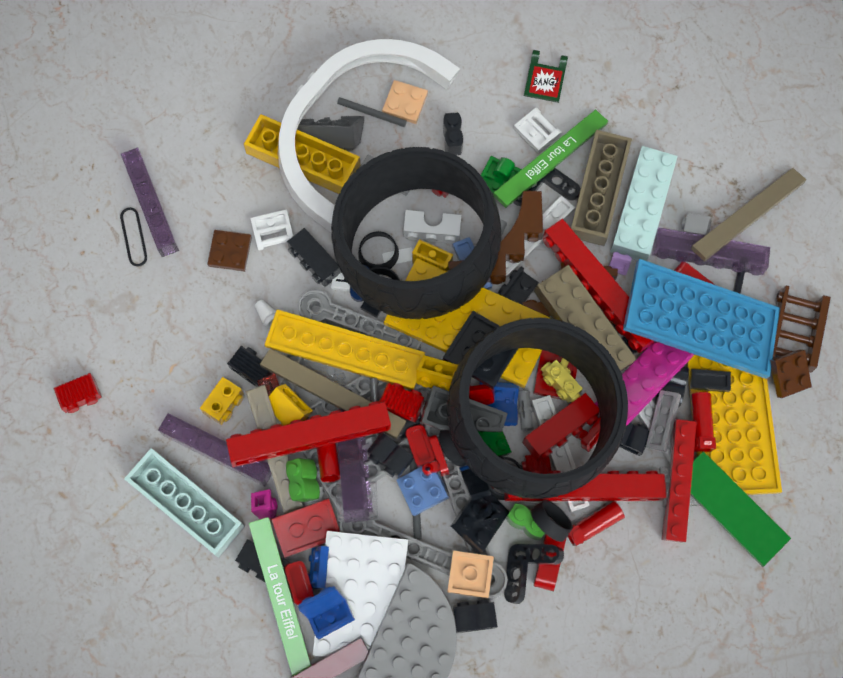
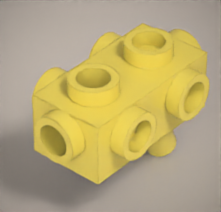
[541,358,583,403]

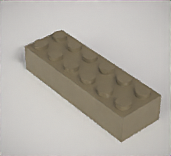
[571,130,632,246]
[534,265,636,371]

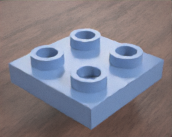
[396,466,449,516]

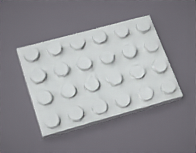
[313,531,408,657]

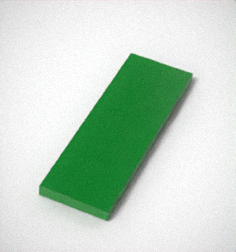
[690,451,791,567]

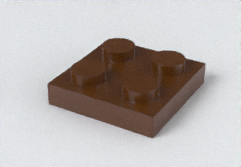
[207,230,252,272]
[770,350,812,398]

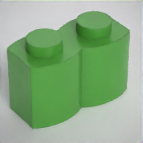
[286,458,320,502]
[506,503,545,541]

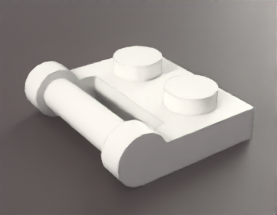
[513,107,562,153]
[250,209,293,251]

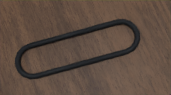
[120,207,147,267]

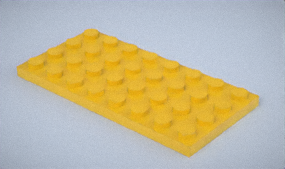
[384,258,552,388]
[686,355,782,495]

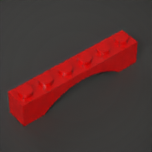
[662,419,697,543]

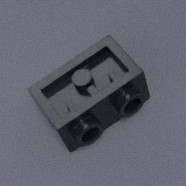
[498,266,539,305]

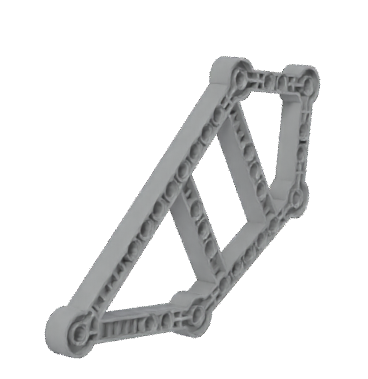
[261,289,508,600]

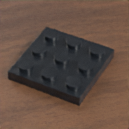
[442,311,519,389]

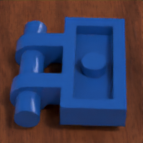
[308,546,329,589]

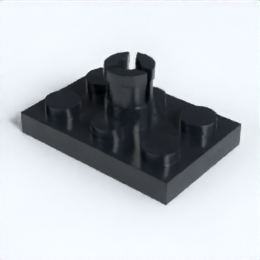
[451,493,510,554]

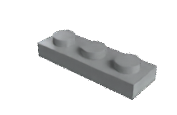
[646,390,681,452]

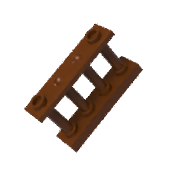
[772,285,831,373]

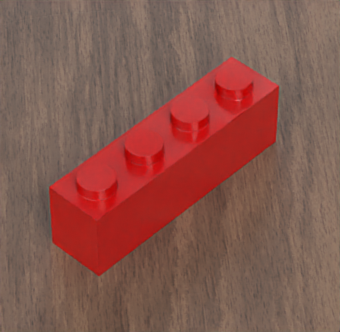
[522,393,600,461]

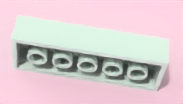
[610,146,678,261]
[124,448,245,558]

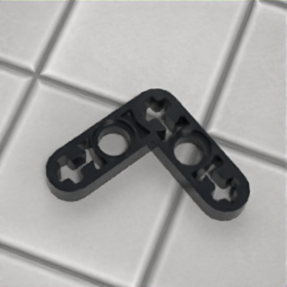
[513,168,581,206]
[504,544,564,604]

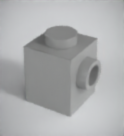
[682,213,712,237]

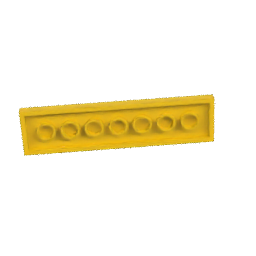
[264,309,425,390]

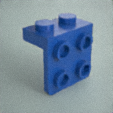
[480,382,519,426]
[298,586,355,640]

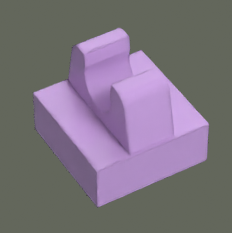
[609,252,632,276]

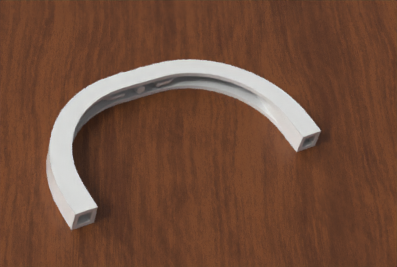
[278,39,460,232]

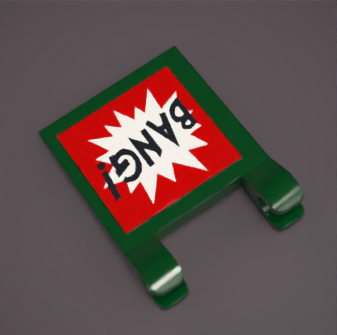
[524,50,568,103]

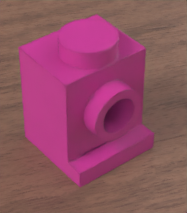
[251,489,278,519]

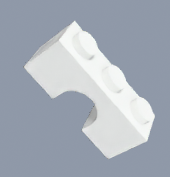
[403,210,462,244]

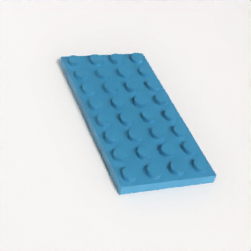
[623,259,780,379]

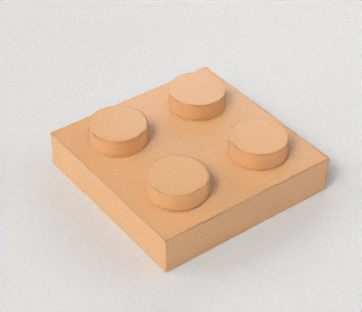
[382,80,428,124]
[447,551,494,598]

